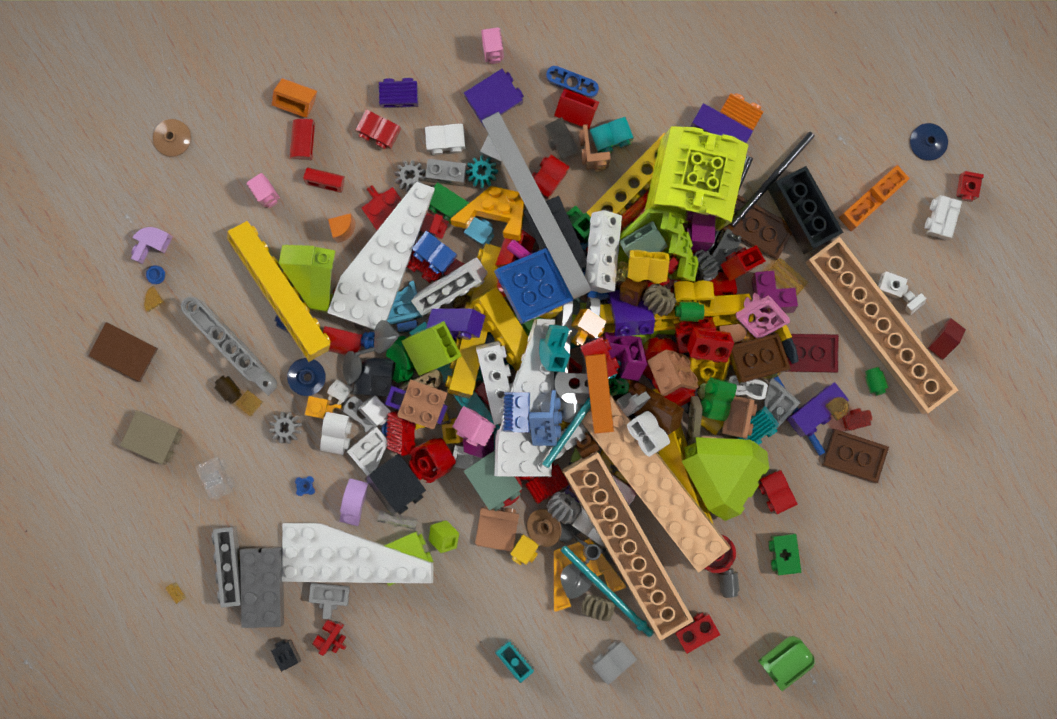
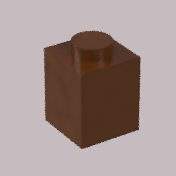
[619,278,648,307]

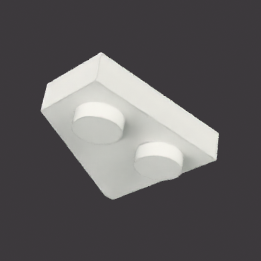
[347,426,387,476]

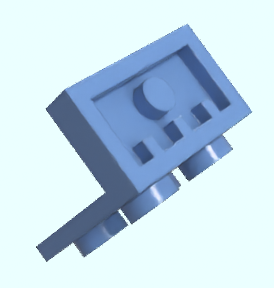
[529,390,562,446]

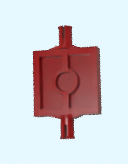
[361,185,402,231]

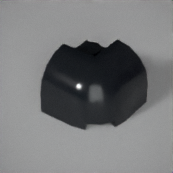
[353,357,395,397]

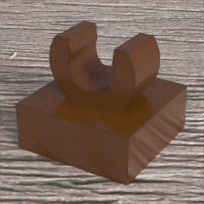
[574,432,599,459]

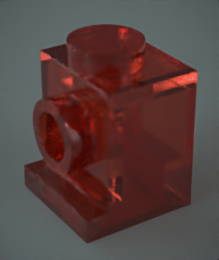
[840,408,872,432]

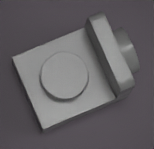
[616,392,651,417]

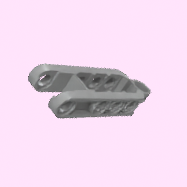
[181,296,277,396]
[554,297,600,423]

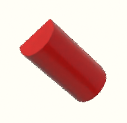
[303,167,345,193]

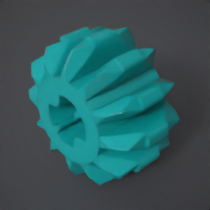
[466,155,498,188]

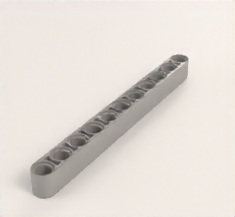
[482,112,592,300]

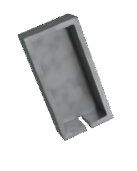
[240,547,284,628]

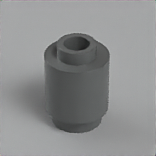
[719,568,740,598]

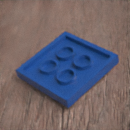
[494,248,574,324]

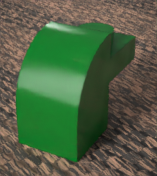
[567,205,591,244]
[386,336,415,383]

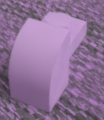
[131,227,173,264]
[340,479,368,526]

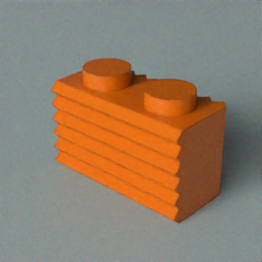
[720,93,764,130]

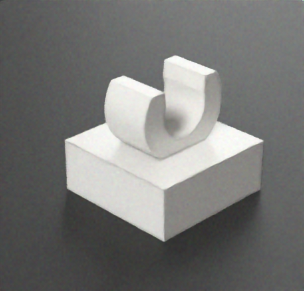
[903,291,927,316]
[327,379,353,405]

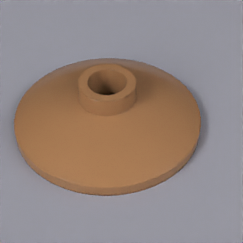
[153,119,191,157]
[527,509,562,547]

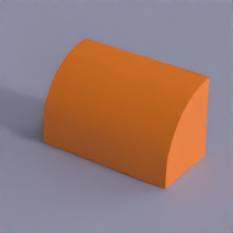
[272,78,317,118]
[328,213,356,243]

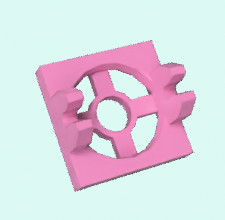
[736,293,790,339]

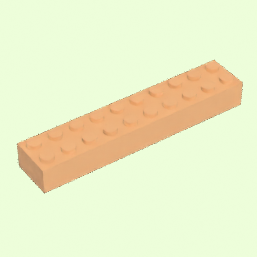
[805,237,958,414]
[581,395,730,573]
[561,451,694,641]

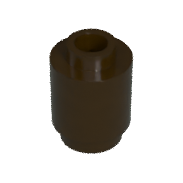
[214,375,242,405]

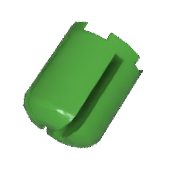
[758,636,815,691]

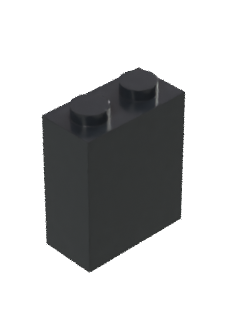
[365,454,426,516]

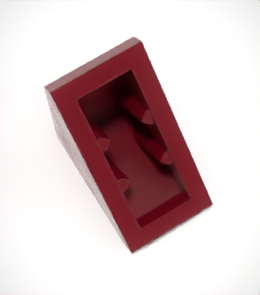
[927,318,966,360]

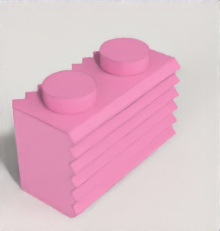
[481,27,504,64]
[246,173,280,208]
[452,406,496,446]

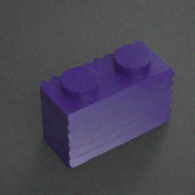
[379,78,419,108]

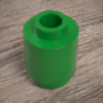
[675,302,705,322]
[864,367,889,396]

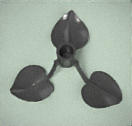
[342,320,400,386]
[559,521,615,599]

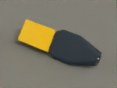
[775,325,799,364]

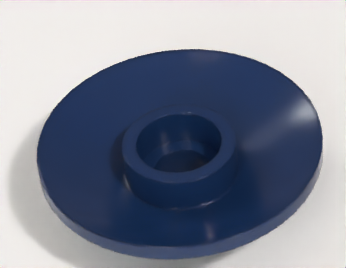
[910,123,948,161]
[287,358,326,396]

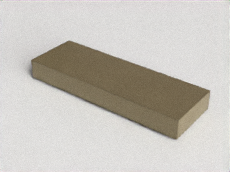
[687,396,703,446]

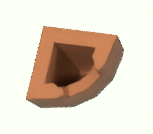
[718,324,748,345]

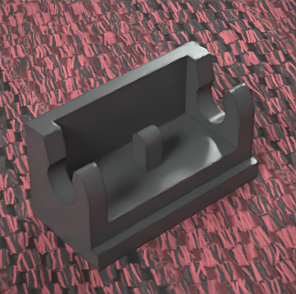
[712,229,742,272]

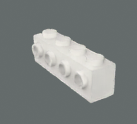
[585,210,622,293]
[411,257,488,316]
[476,341,513,425]

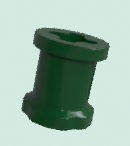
[608,378,629,396]

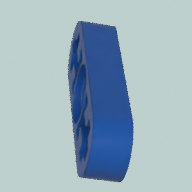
[546,66,599,98]

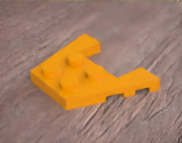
[451,186,525,241]
[554,538,626,612]

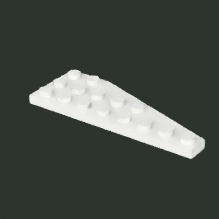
[327,182,435,330]
[494,319,555,476]
[282,523,433,583]

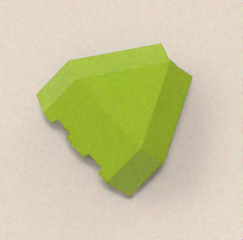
[617,209,699,282]
[279,245,336,313]
[682,437,769,521]

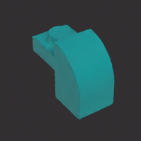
[539,324,570,372]

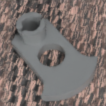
[555,372,589,398]
[343,396,376,432]

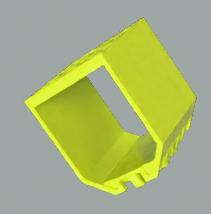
[644,126,748,231]

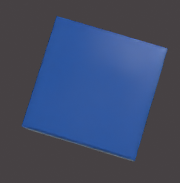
[397,320,418,333]

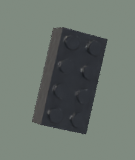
[767,166,844,254]
[524,195,587,276]

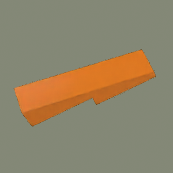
[839,165,910,231]
[585,354,614,434]

